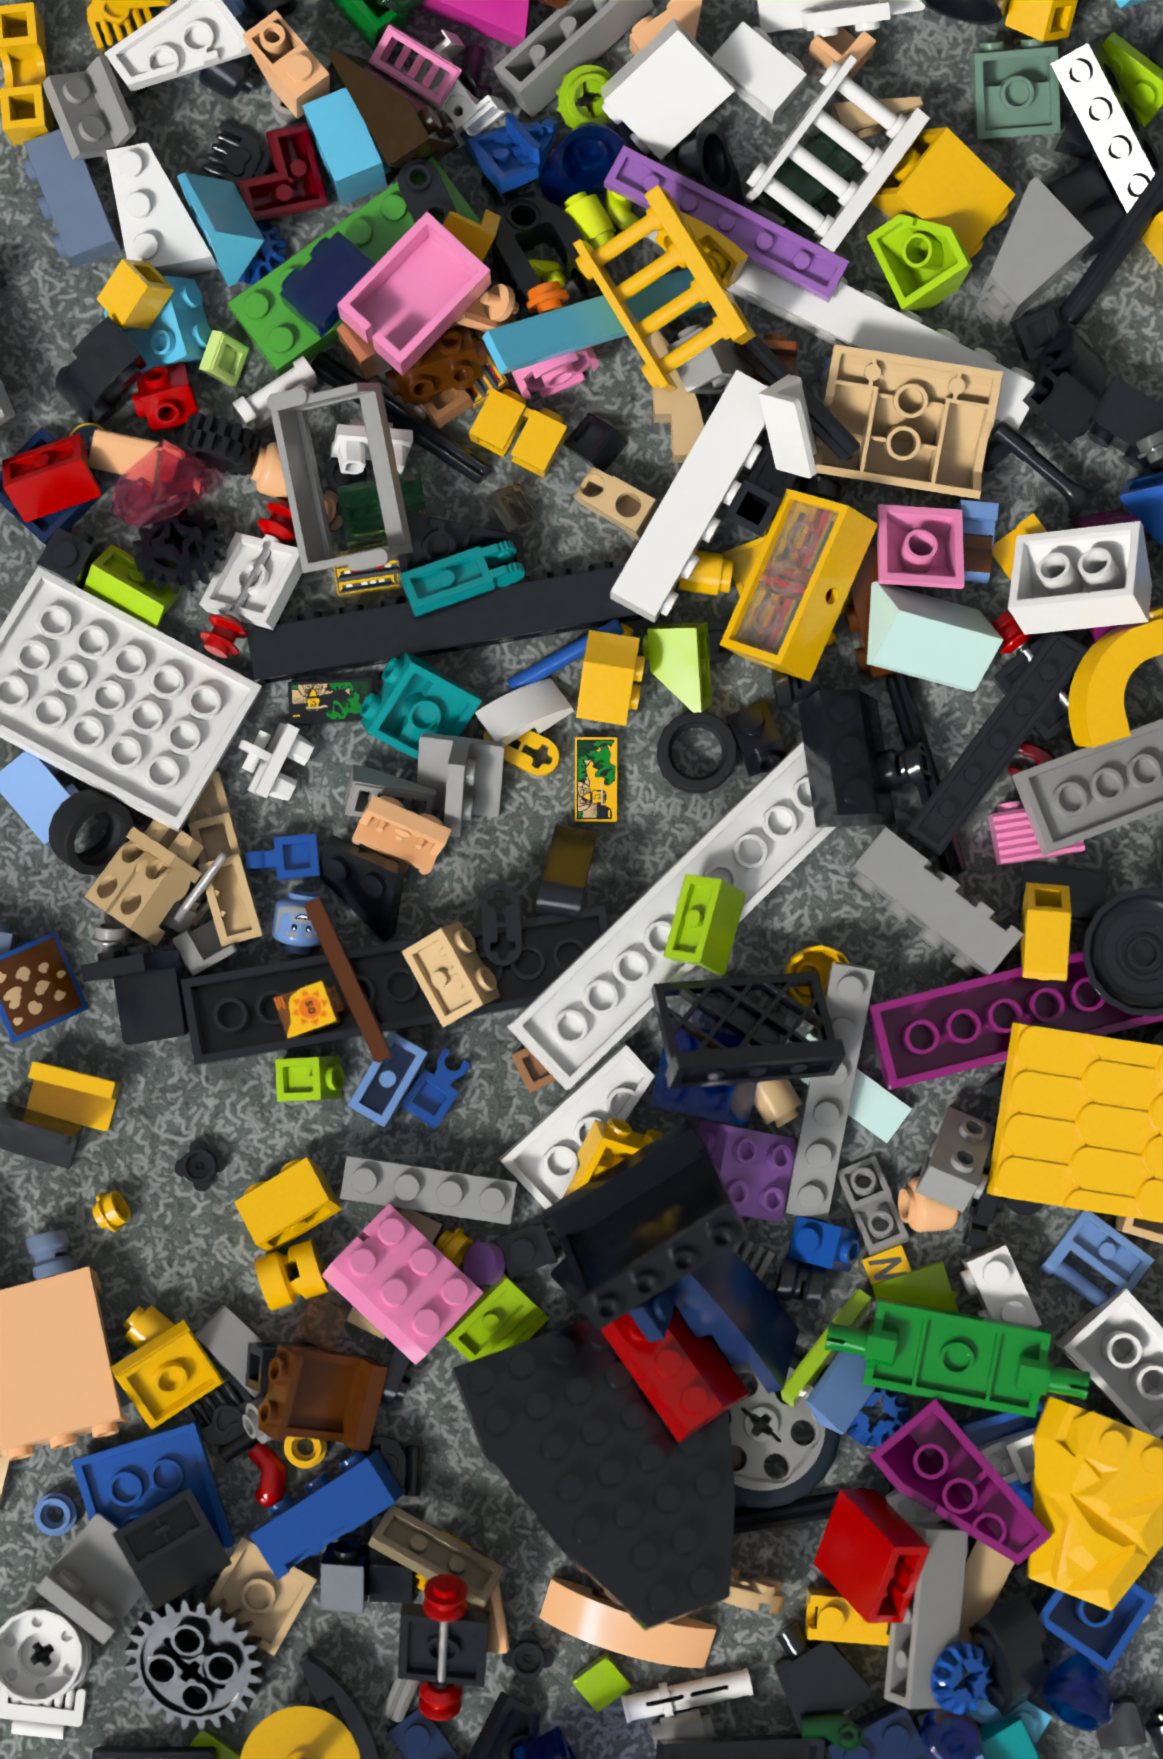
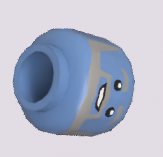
[272,890,331,955]

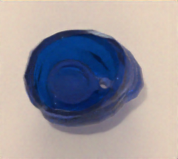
[1042,1653,1113,1731]

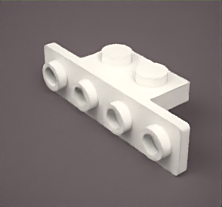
[757,0,925,37]

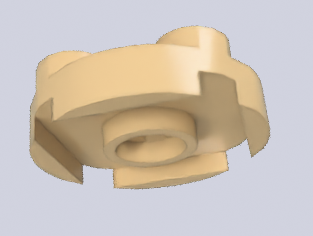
[722,1565,786,1614]

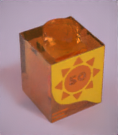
[273,980,344,1040]

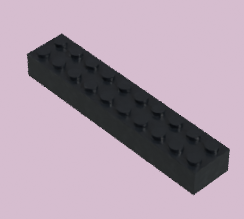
[181,905,609,1065]

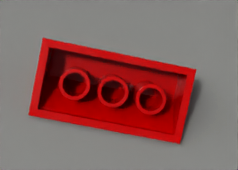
[601,1305,750,1443]

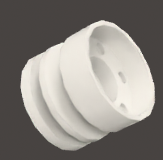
[0,1607,92,1704]

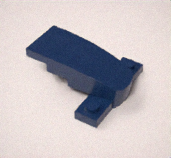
[628,1249,799,1394]

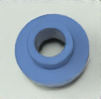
[34,1492,78,1536]

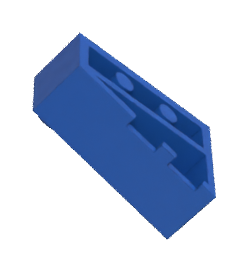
[250,1449,404,1580]

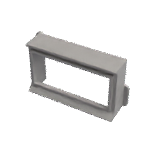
[267,382,413,573]

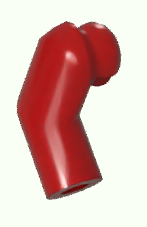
[246,1442,287,1507]

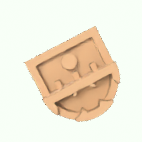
[352,795,452,875]

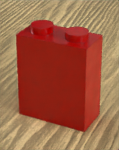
[813,1489,930,1623]

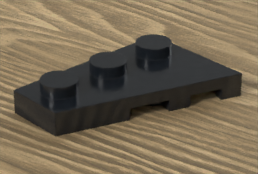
[467,1691,541,1759]

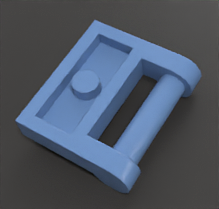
[1038,1210,1155,1307]

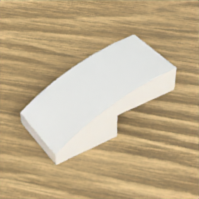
[475,678,574,746]

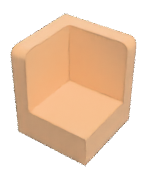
[808,27,876,79]

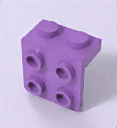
[698,1120,796,1222]

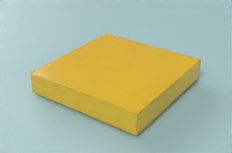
[110,1319,225,1430]

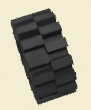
[178,413,261,476]

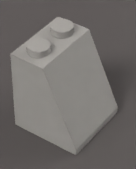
[979,176,1094,326]

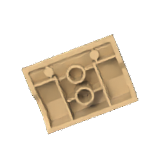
[813,344,1003,499]

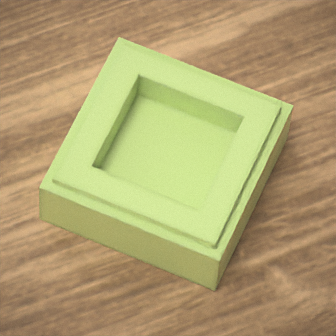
[199,330,249,387]

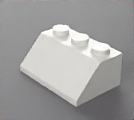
[1008,521,1152,635]
[1055,1288,1163,1438]

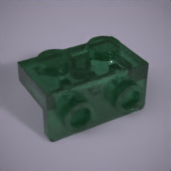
[337,474,427,552]

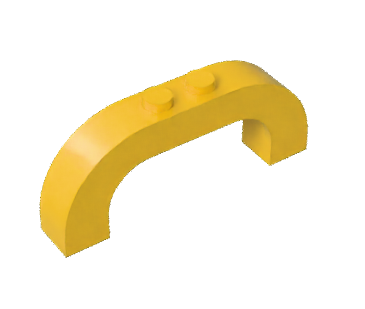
[1068,606,1163,748]

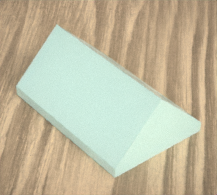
[867,581,1004,692]

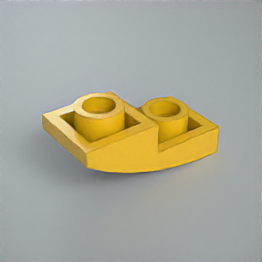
[655,212,749,288]

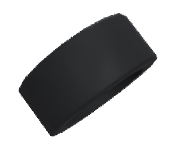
[657,712,737,793]
[49,789,134,875]

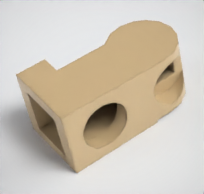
[573,467,658,541]

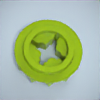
[555,65,612,134]

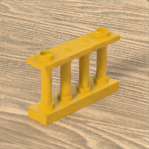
[573,185,756,392]

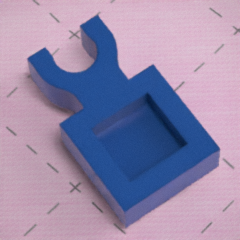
[399,1047,471,1129]

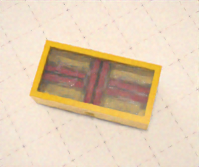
[719,488,878,682]

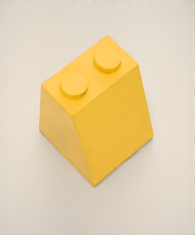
[870,127,1016,259]

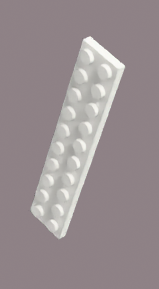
[507,739,836,1090]

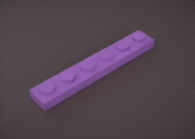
[604,145,850,303]

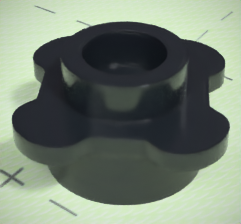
[175,1140,226,1191]
[502,1631,554,1685]

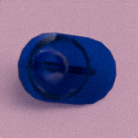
[539,122,626,207]

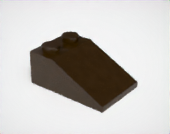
[328,49,459,168]

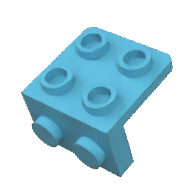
[104,275,212,384]

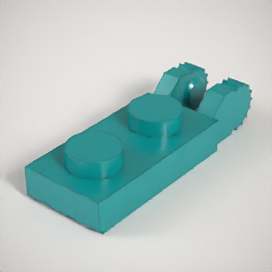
[400,540,526,617]

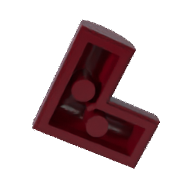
[236,123,329,223]

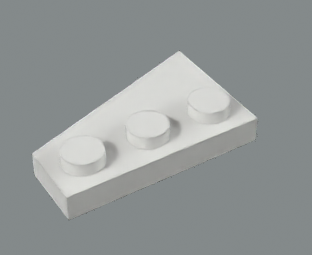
[104,0,251,92]

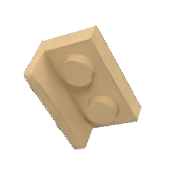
[401,921,500,1027]

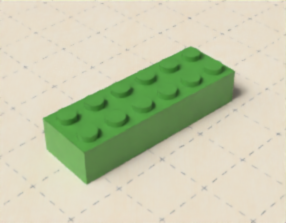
[227,156,480,377]

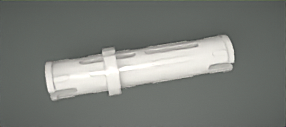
[621,1668,753,1723]

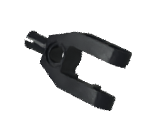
[481,175,604,319]

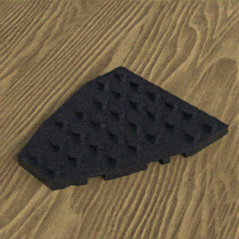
[451,1319,735,1631]

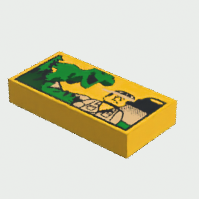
[575,737,617,823]

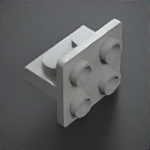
[42,55,136,170]
[415,733,505,837]

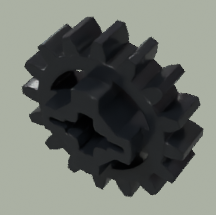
[133,507,227,594]

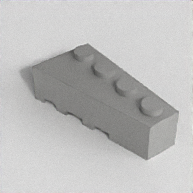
[850,827,1024,977]

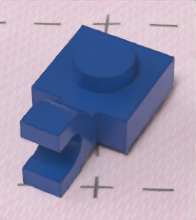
[245,833,320,881]

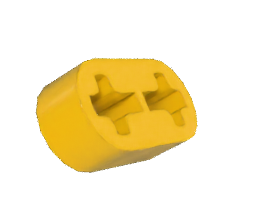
[483,730,559,777]

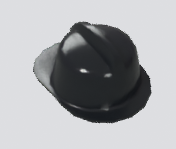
[673,119,745,207]

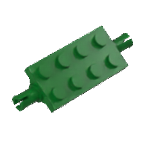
[825,1297,1090,1418]

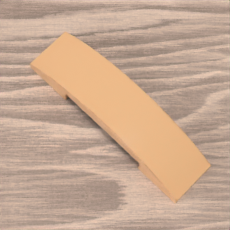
[539,1576,717,1668]

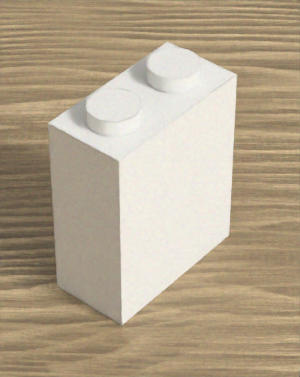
[600,18,735,160]

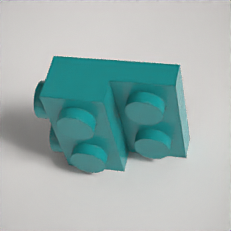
[360,651,482,760]

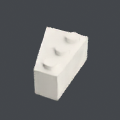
[106,142,218,277]

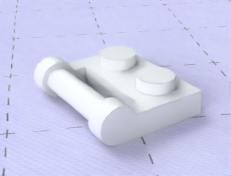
[232,356,318,429]

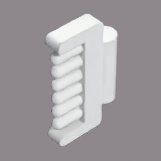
[0,1688,87,1740]

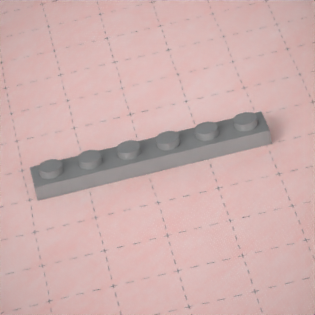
[785,961,875,1221]

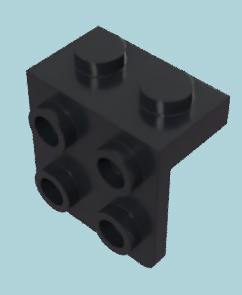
[81,944,189,1045]

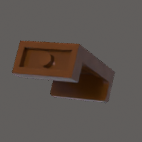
[258,1344,388,1451]

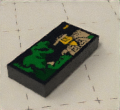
[288,678,373,726]

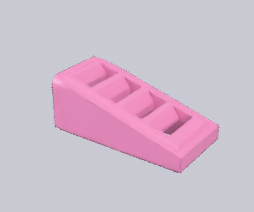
[368,25,462,107]

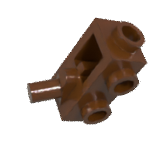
[384,326,489,405]

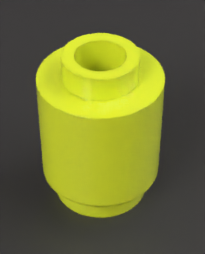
[563,191,616,250]

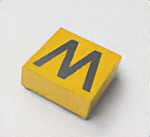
[861,1244,912,1287]

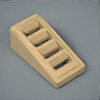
[831,96,923,139]

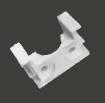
[401,29,511,148]

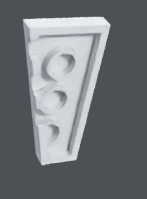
[499,1043,655,1209]

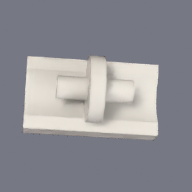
[330,419,413,477]
[238,722,315,801]

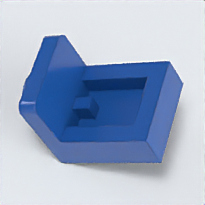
[787,1216,860,1272]

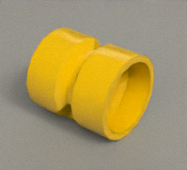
[254,1239,329,1311]

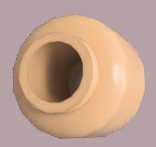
[250,441,288,501]
[898,1177,963,1233]

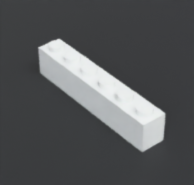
[610,370,768,623]

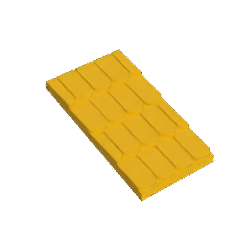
[986,1022,1163,1223]

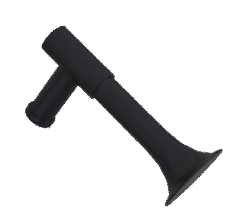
[982,420,1099,519]

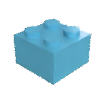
[302,87,391,206]

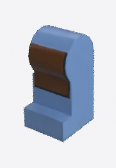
[954,500,999,584]

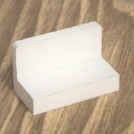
[758,374,817,479]

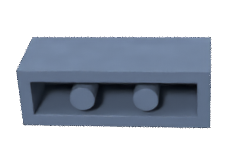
[22,129,121,268]

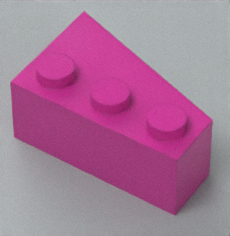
[407,0,531,49]

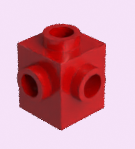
[132,362,199,432]

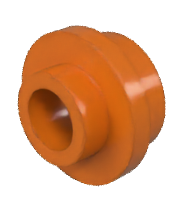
[526,281,569,314]

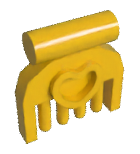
[87,0,153,52]

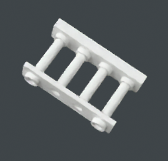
[744,55,930,253]

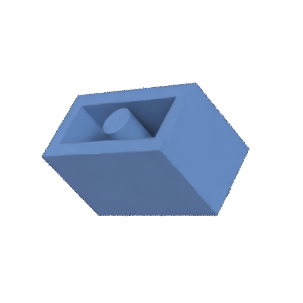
[347,1031,430,1127]

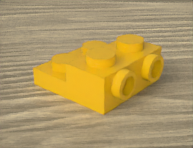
[562,1118,664,1199]

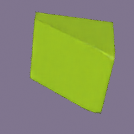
[572,1651,632,1713]

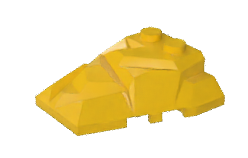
[1028,1396,1163,1611]

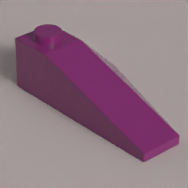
[869,1399,1052,1565]

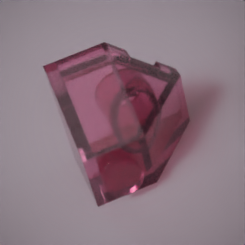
[111,439,205,529]

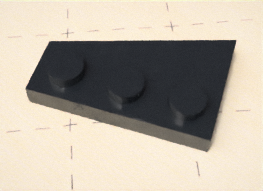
[396,512,526,595]

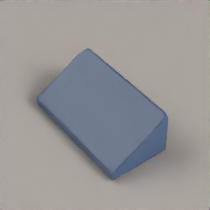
[806,1351,876,1434]

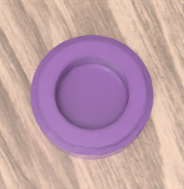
[463,1242,505,1286]

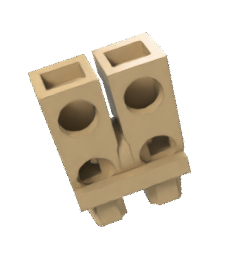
[84,820,205,946]

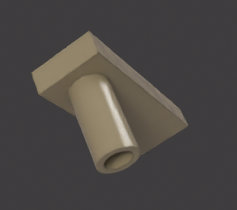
[368,1504,505,1610]

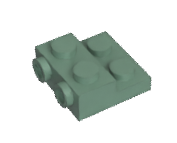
[969,38,1061,140]

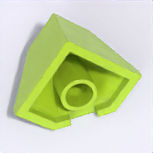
[866,214,972,312]

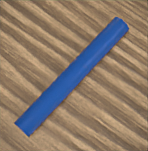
[507,618,624,691]

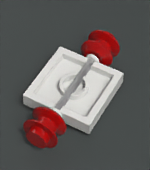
[199,500,302,658]

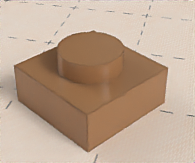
[419,388,473,429]
[511,1048,556,1093]

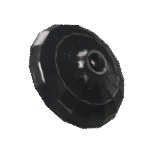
[1082,888,1163,1017]

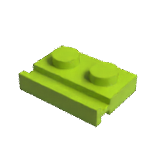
[444,1273,549,1361]

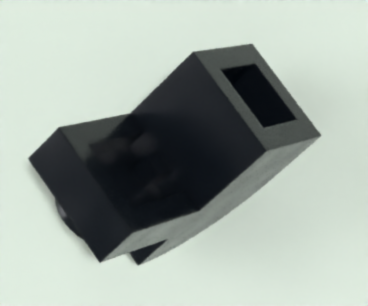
[724,443,798,537]

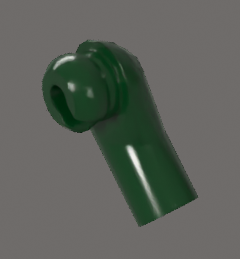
[801,1713,863,1751]

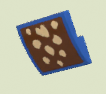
[0,930,89,1043]

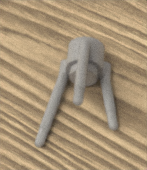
[162,833,227,933]

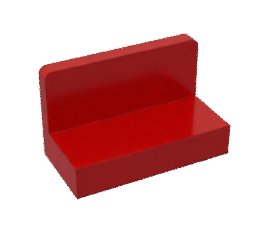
[2,433,101,522]

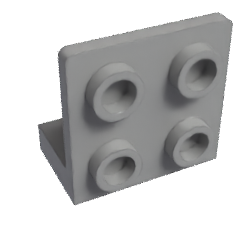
[35,1513,145,1645]

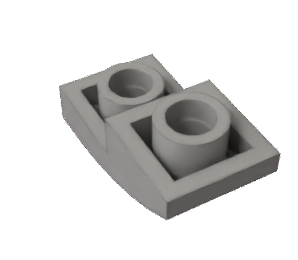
[836,1156,909,1256]
[194,1305,265,1399]

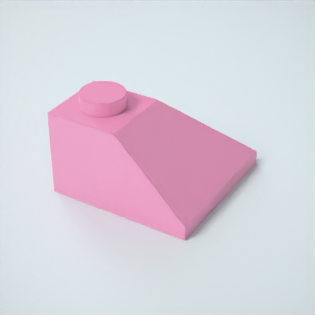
[877,504,965,589]

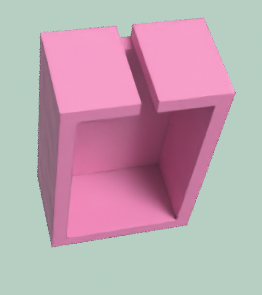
[337,212,491,376]
[322,1203,484,1365]

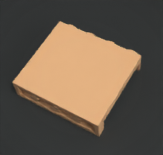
[0,1266,130,1461]

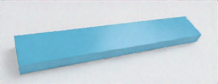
[482,269,710,375]

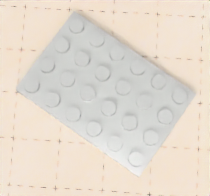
[0,567,262,833]

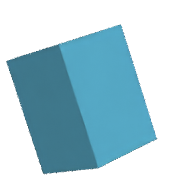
[177,172,264,287]

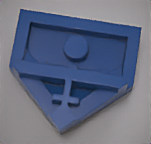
[465,113,558,194]

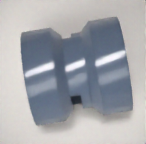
[26,1229,76,1281]

